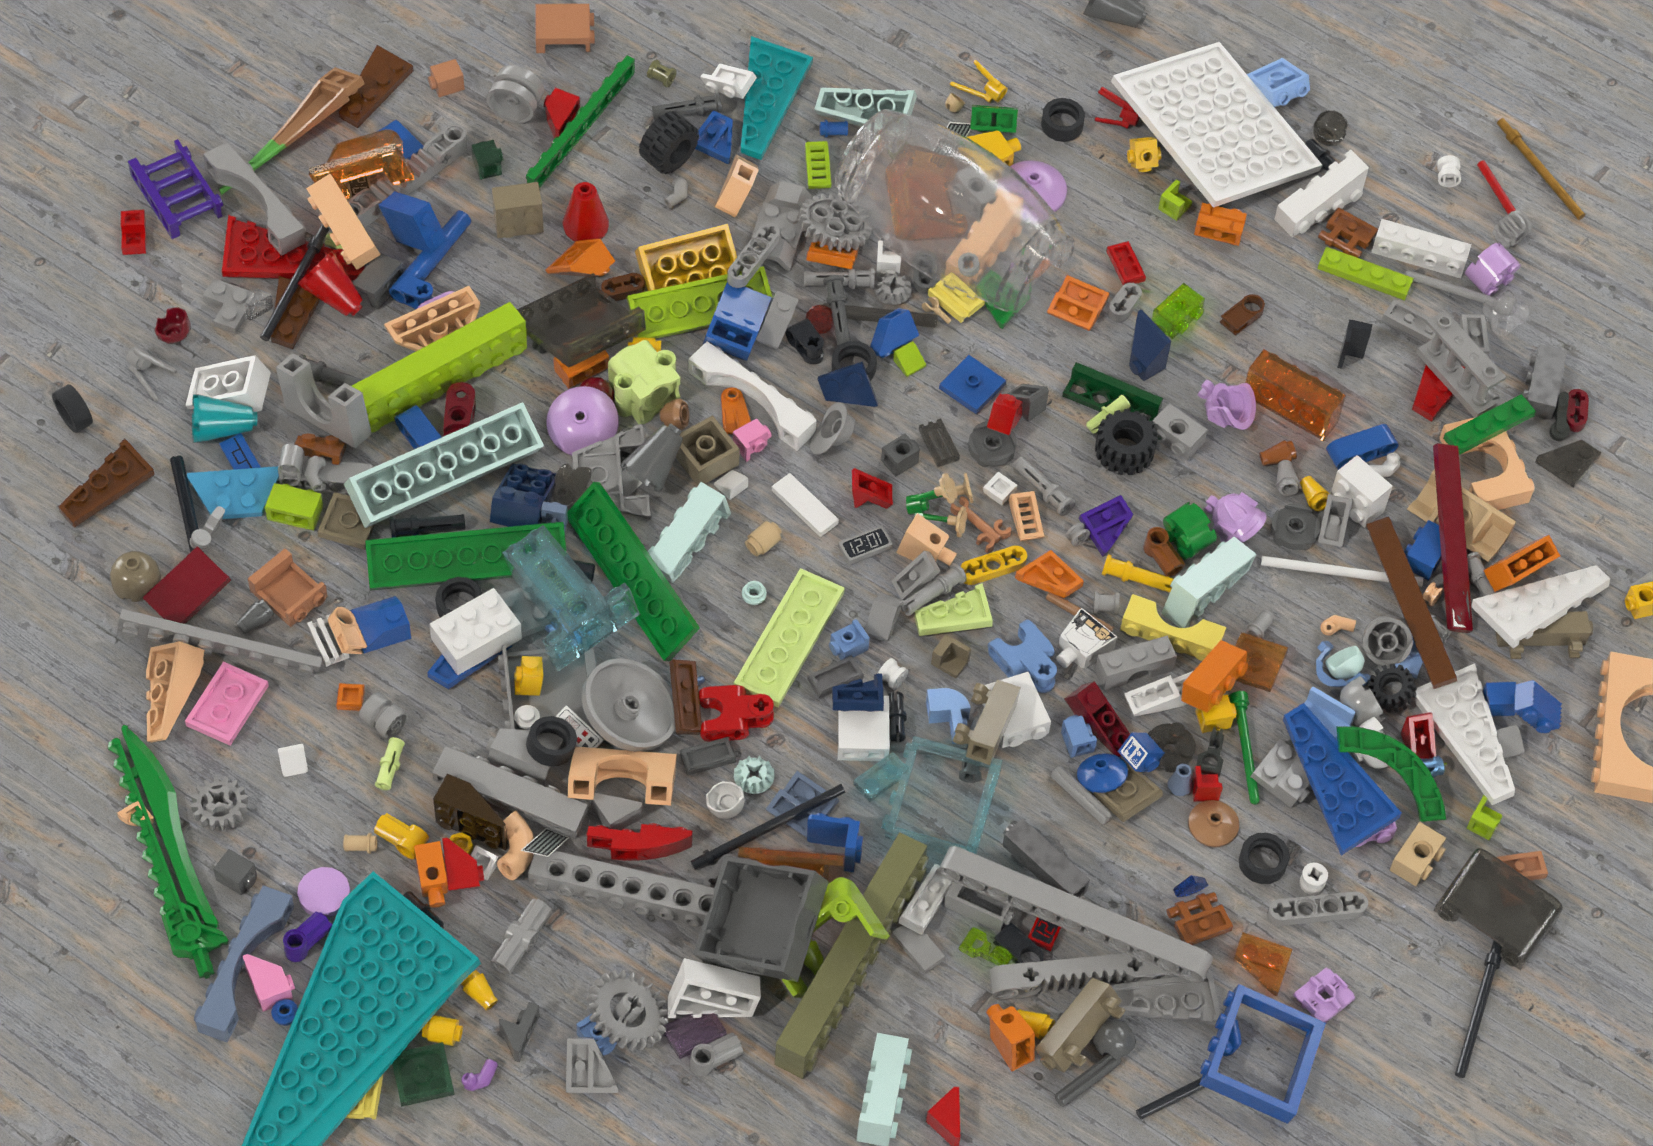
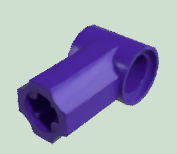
[283,911,332,962]

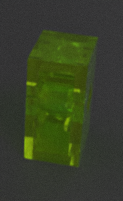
[1152,283,1205,339]

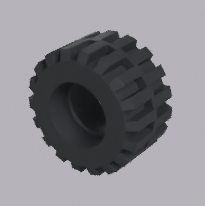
[639,111,699,174]
[1095,409,1158,475]

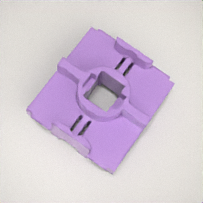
[1293,967,1355,1023]

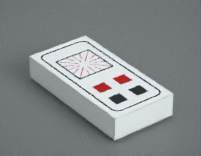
[555,705,603,748]

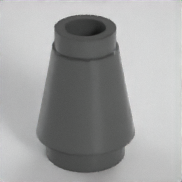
[236,599,274,634]

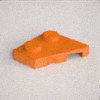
[1015,550,1084,598]

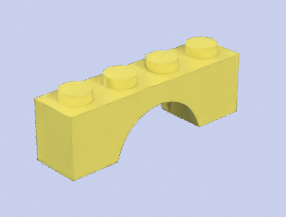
[1120,594,1226,661]

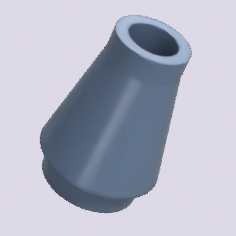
[1168,764,1193,796]

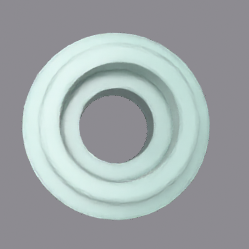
[742,581,767,605]

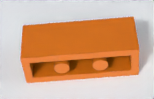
[1483,535,1560,592]
[1181,640,1248,713]

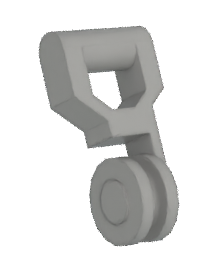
[190,506,225,551]

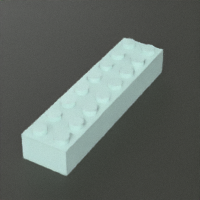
[344,402,544,528]

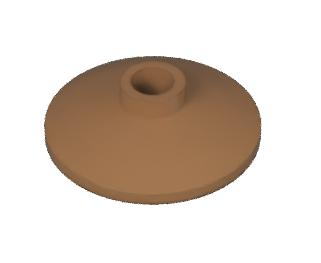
[1188,800,1239,847]

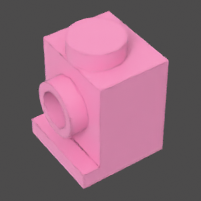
[733,419,772,462]

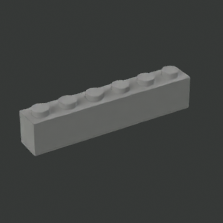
[433,746,588,839]

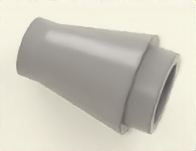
[1276,460,1300,496]

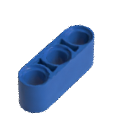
[394,405,442,449]
[1326,424,1399,470]

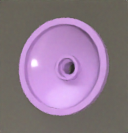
[998,161,1067,218]
[547,386,619,456]

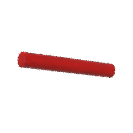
[1477,160,1516,214]

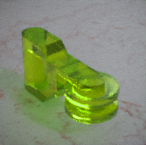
[958,927,1012,966]

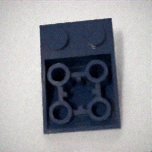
[489,463,559,527]

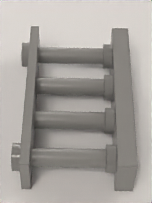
[1416,310,1506,418]

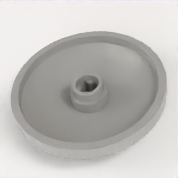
[581,659,676,752]

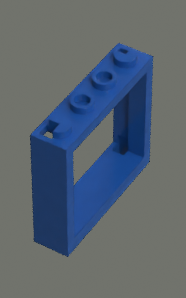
[1199,984,1326,1124]

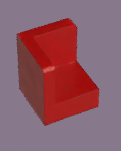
[1192,766,1223,802]

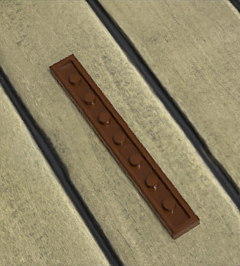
[1366,516,1457,689]

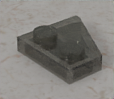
[1535,439,1602,488]

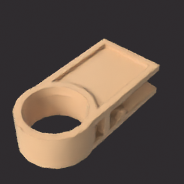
[328,607,367,654]

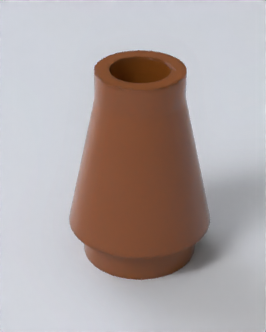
[1259,440,1297,466]

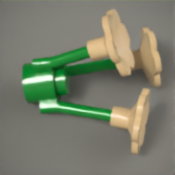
[906,473,974,538]

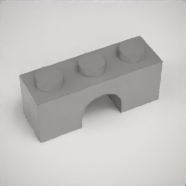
[1095,635,1177,691]

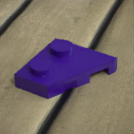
[1078,495,1134,557]

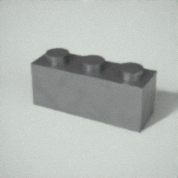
[1522,344,1567,420]

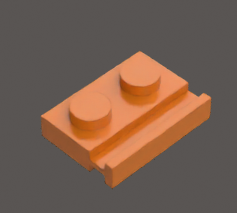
[806,241,859,269]

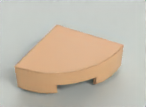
[117,801,154,826]

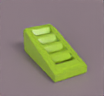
[805,141,831,189]

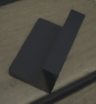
[1337,319,1373,369]

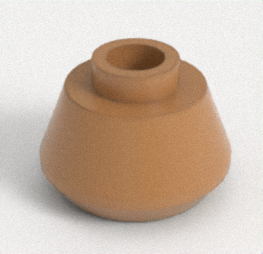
[660,398,689,431]

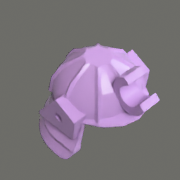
[1198,380,1256,430]
[1205,492,1266,543]

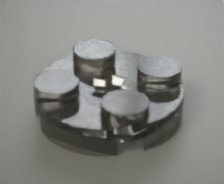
[1148,722,1196,773]

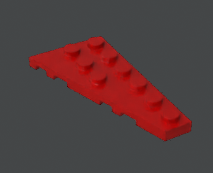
[222,215,366,280]

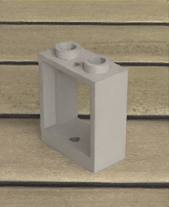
[944,882,1015,932]

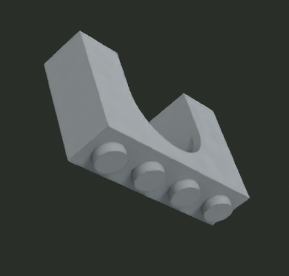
[276,353,372,448]

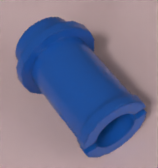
[819,120,848,138]

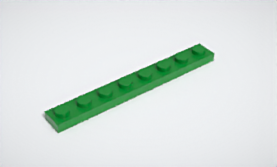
[526,55,635,188]

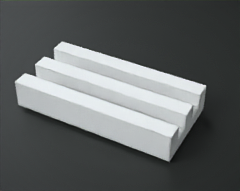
[307,614,350,667]

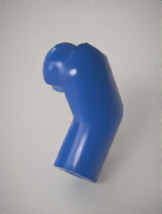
[1223,1020,1242,1056]

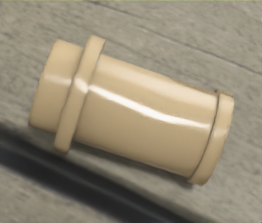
[343,833,377,854]

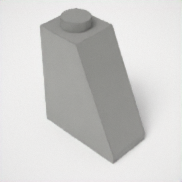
[485,729,563,786]

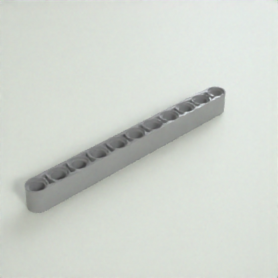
[938,846,1213,983]

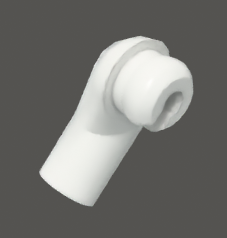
[1369,453,1401,477]

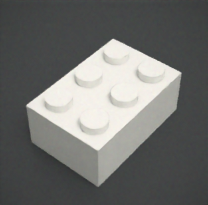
[430,588,522,675]

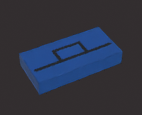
[219,433,261,470]

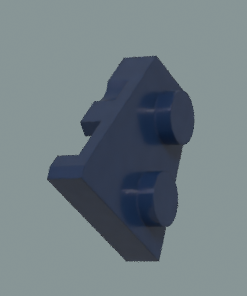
[817,361,878,407]
[832,673,884,712]

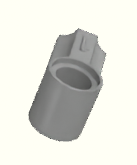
[689,1032,743,1076]

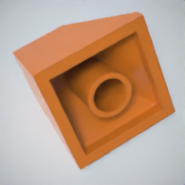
[545,239,615,277]

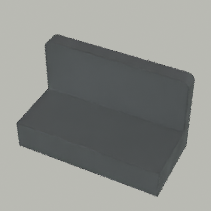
[353,253,404,309]

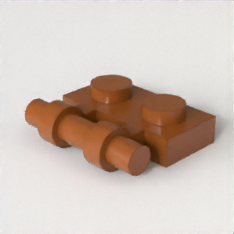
[1318,208,1378,258]
[1166,892,1233,945]

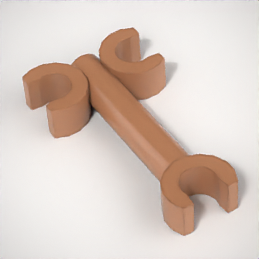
[950,496,1012,553]

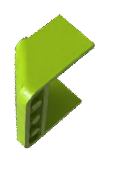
[782,877,890,999]

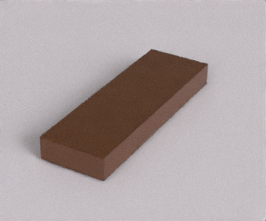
[669,659,702,735]

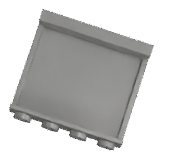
[498,636,600,736]

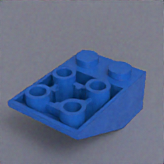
[703,282,772,361]

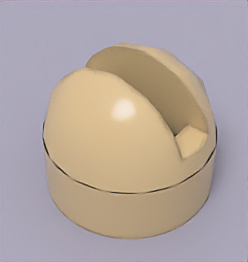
[945,93,965,113]

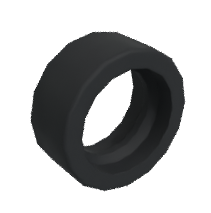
[1041,98,1085,142]
[831,341,877,381]
[52,384,93,433]
[435,577,482,618]
[526,716,577,767]
[1239,833,1290,884]

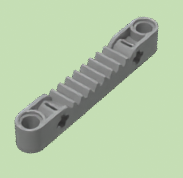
[348,124,467,228]
[989,953,1174,1000]

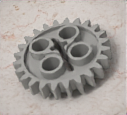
[797,194,873,252]

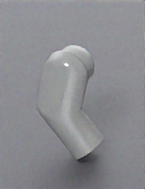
[304,456,326,491]

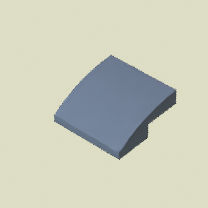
[766,771,839,838]

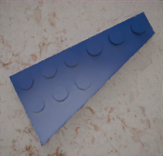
[1283,703,1402,856]

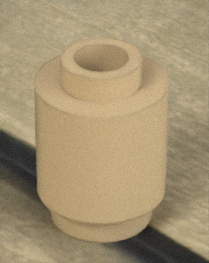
[745,521,782,556]

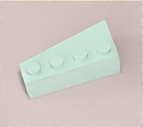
[648,482,731,583]

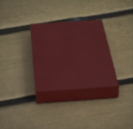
[143,546,231,624]

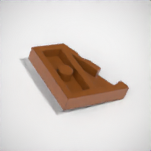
[294,433,347,465]

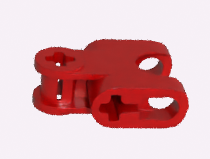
[699,685,774,742]

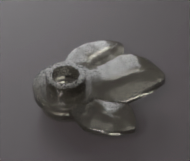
[552,463,592,506]

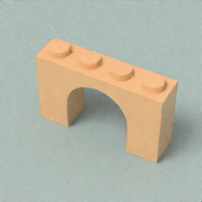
[1440,417,1534,510]
[568,747,677,806]

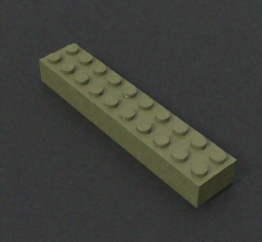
[775,832,929,1079]

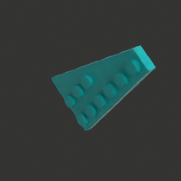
[741,36,813,160]

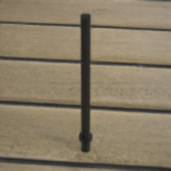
[690,784,846,870]

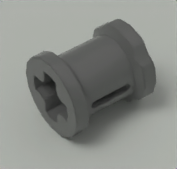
[959,750,982,783]

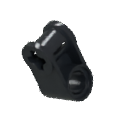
[785,318,824,364]

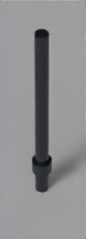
[260,225,329,341]
[1455,936,1504,1078]

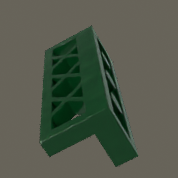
[1062,362,1163,421]

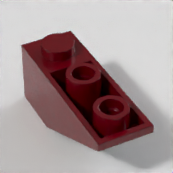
[1064,681,1130,757]

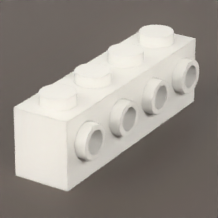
[1371,219,1472,278]

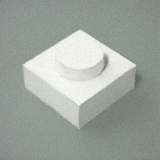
[983,472,1017,505]

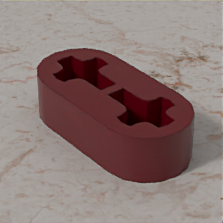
[1566,389,1589,432]

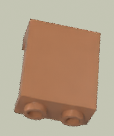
[536,4,595,53]
[248,549,328,627]

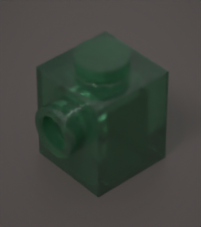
[471,140,504,180]

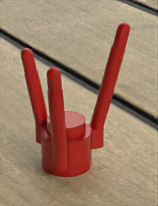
[1094,87,1140,129]

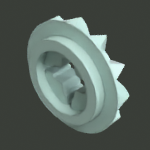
[734,756,774,794]

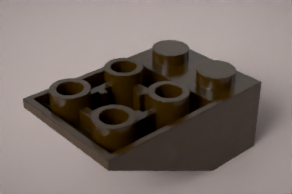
[433,774,507,851]

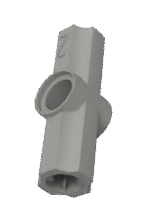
[491,899,552,975]

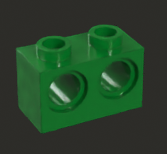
[970,105,1018,133]

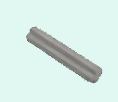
[1051,766,1112,824]

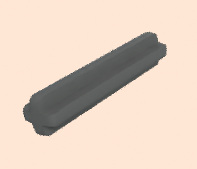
[1055,1054,1122,1107]

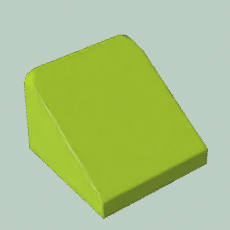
[893,341,926,377]

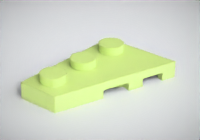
[914,583,993,636]

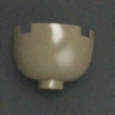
[110,551,161,602]

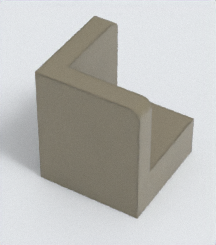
[931,634,971,678]

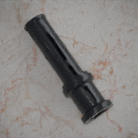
[390,514,465,538]

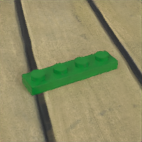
[1443,394,1536,455]

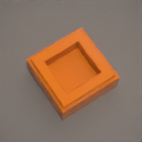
[336,683,365,711]

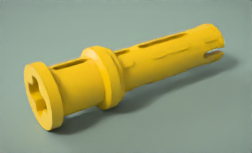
[1101,554,1174,593]

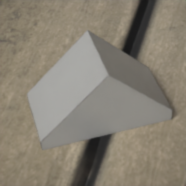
[865,593,904,642]
[591,793,643,830]

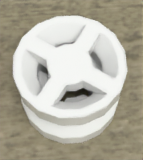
[878,658,908,690]
[1299,863,1328,895]

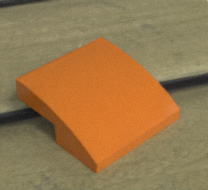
[1047,275,1110,331]

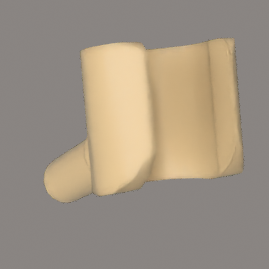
[921,297,952,324]

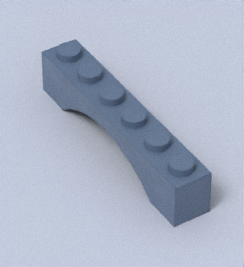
[194,886,294,1043]

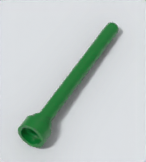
[1228,691,1260,805]

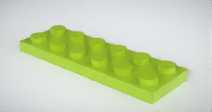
[627,266,772,339]

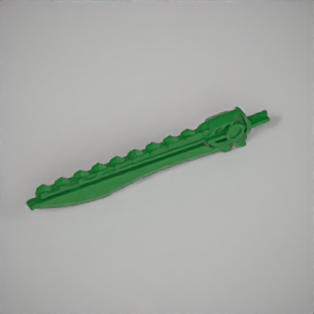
[108,725,229,979]

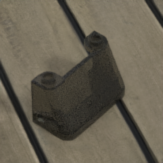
[1434,848,1563,971]

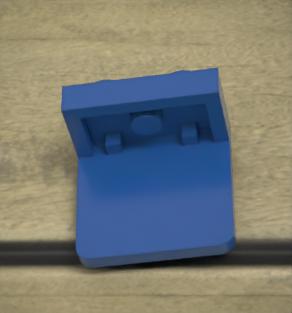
[807,813,863,872]

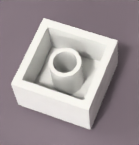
[1330,456,1393,528]

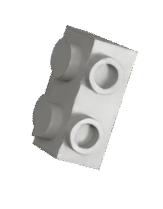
[1250,739,1310,808]

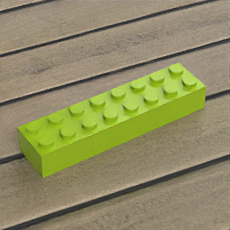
[352,302,527,433]

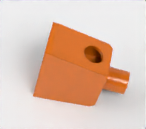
[414,841,448,908]
[986,1004,1035,1072]

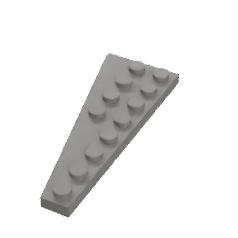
[117,609,322,674]

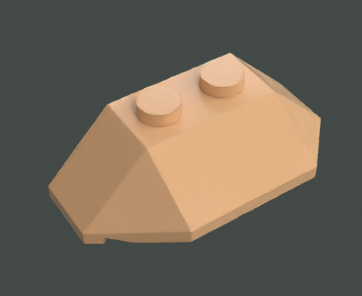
[384,286,480,351]

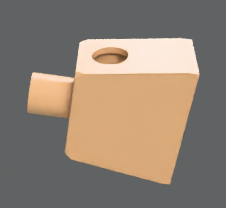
[896,514,957,566]

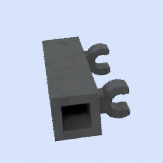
[1002,818,1090,898]

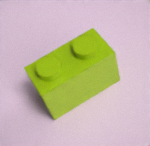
[265,483,323,531]

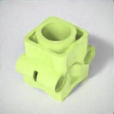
[608,340,680,425]

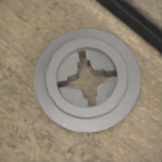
[874,272,912,305]

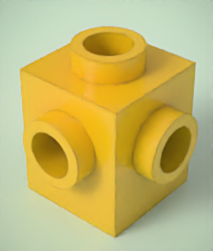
[1127,137,1161,172]

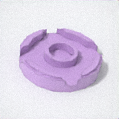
[297,867,350,917]

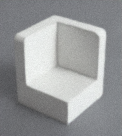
[876,240,901,276]

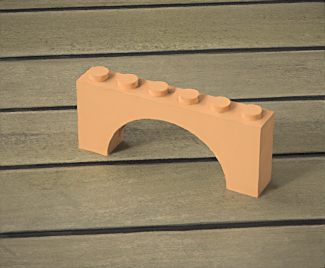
[1591,652,1653,803]

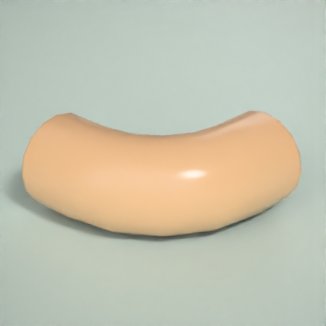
[497,810,534,880]

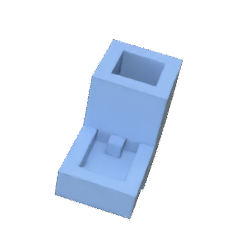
[926,688,971,744]

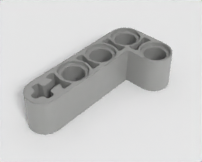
[278,444,375,495]

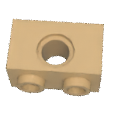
[1390,822,1446,886]

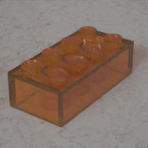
[1245,349,1346,441]

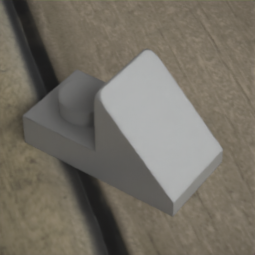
[1318,494,1352,547]
[891,551,941,601]

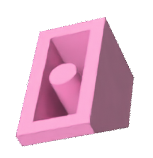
[242,954,295,1012]

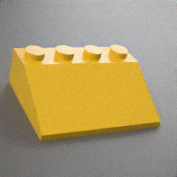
[635,224,737,291]

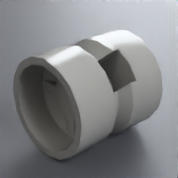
[359,692,408,739]

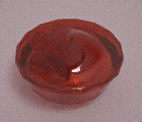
[805,305,834,334]

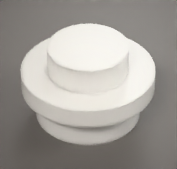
[514,705,540,730]

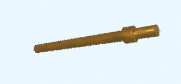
[1497,118,1585,220]

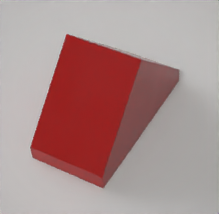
[1400,712,1436,759]
[926,1087,960,1146]

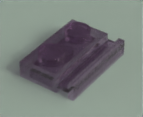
[663,1013,727,1059]

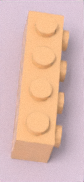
[306,174,381,269]

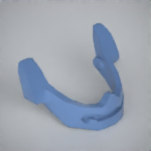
[1316,641,1371,687]

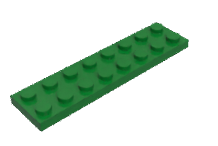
[568,482,700,662]
[365,522,568,591]

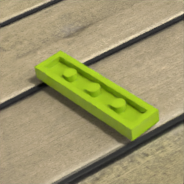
[1317,247,1414,300]

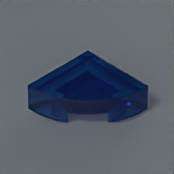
[1173,875,1208,897]

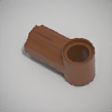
[1143,527,1185,577]

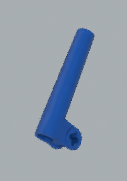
[389,210,471,309]

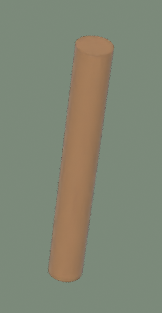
[1046,592,1114,632]

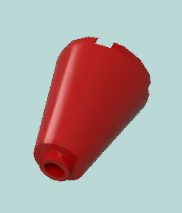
[563,182,609,242]
[297,251,363,316]

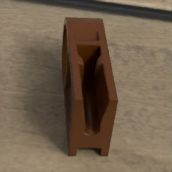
[1220,294,1265,336]

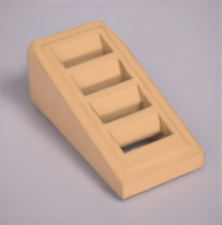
[1008,491,1044,541]

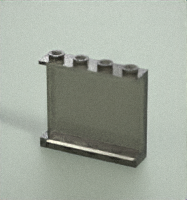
[517,273,646,367]

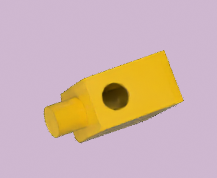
[963,131,1021,179]

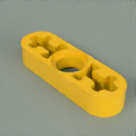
[960,546,1027,585]

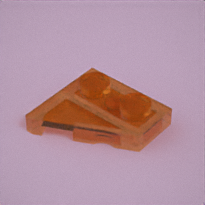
[1234,932,1293,996]

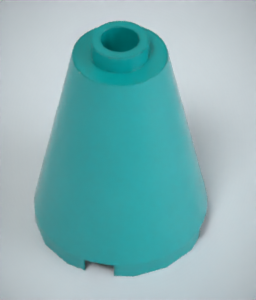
[192,394,258,443]

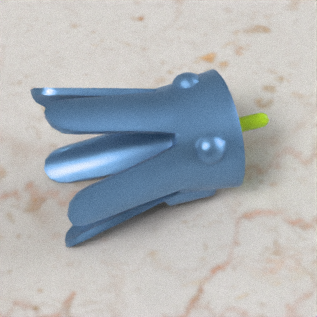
[1421,755,1447,777]

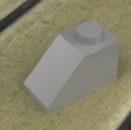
[755,291,798,350]

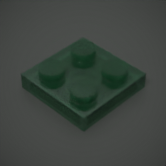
[392,1042,454,1107]

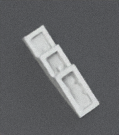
[1124,671,1228,716]

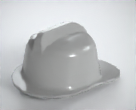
[810,402,855,455]

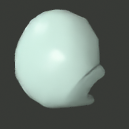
[1325,646,1365,679]

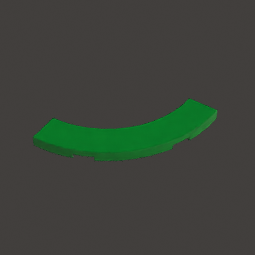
[1336,726,1446,822]

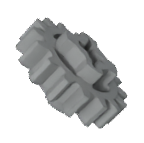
[191,776,248,831]

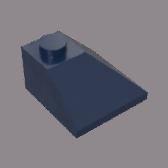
[1129,309,1171,381]

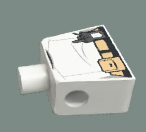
[1056,608,1117,669]

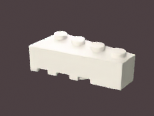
[1274,150,1369,237]

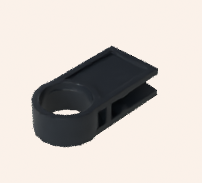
[993,922,1044,971]

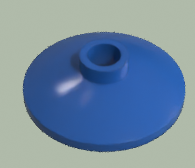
[1077,754,1128,793]

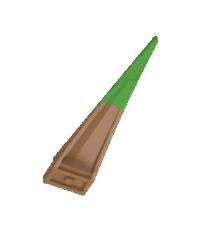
[219,67,365,195]

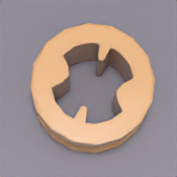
[1423,582,1444,607]

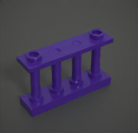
[128,139,223,239]

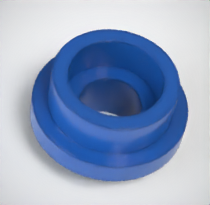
[271,999,298,1026]

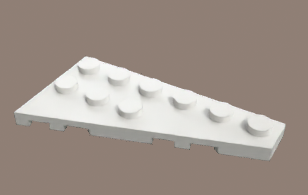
[1472,565,1610,648]
[1412,664,1515,805]

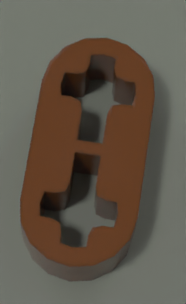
[601,273,645,302]

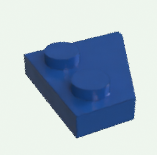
[695,110,733,164]

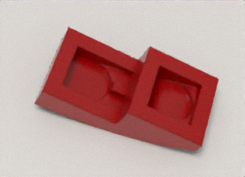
[121,209,146,255]

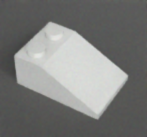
[185,355,271,412]

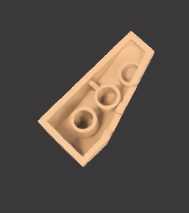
[146,641,205,743]

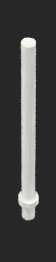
[1261,556,1423,587]

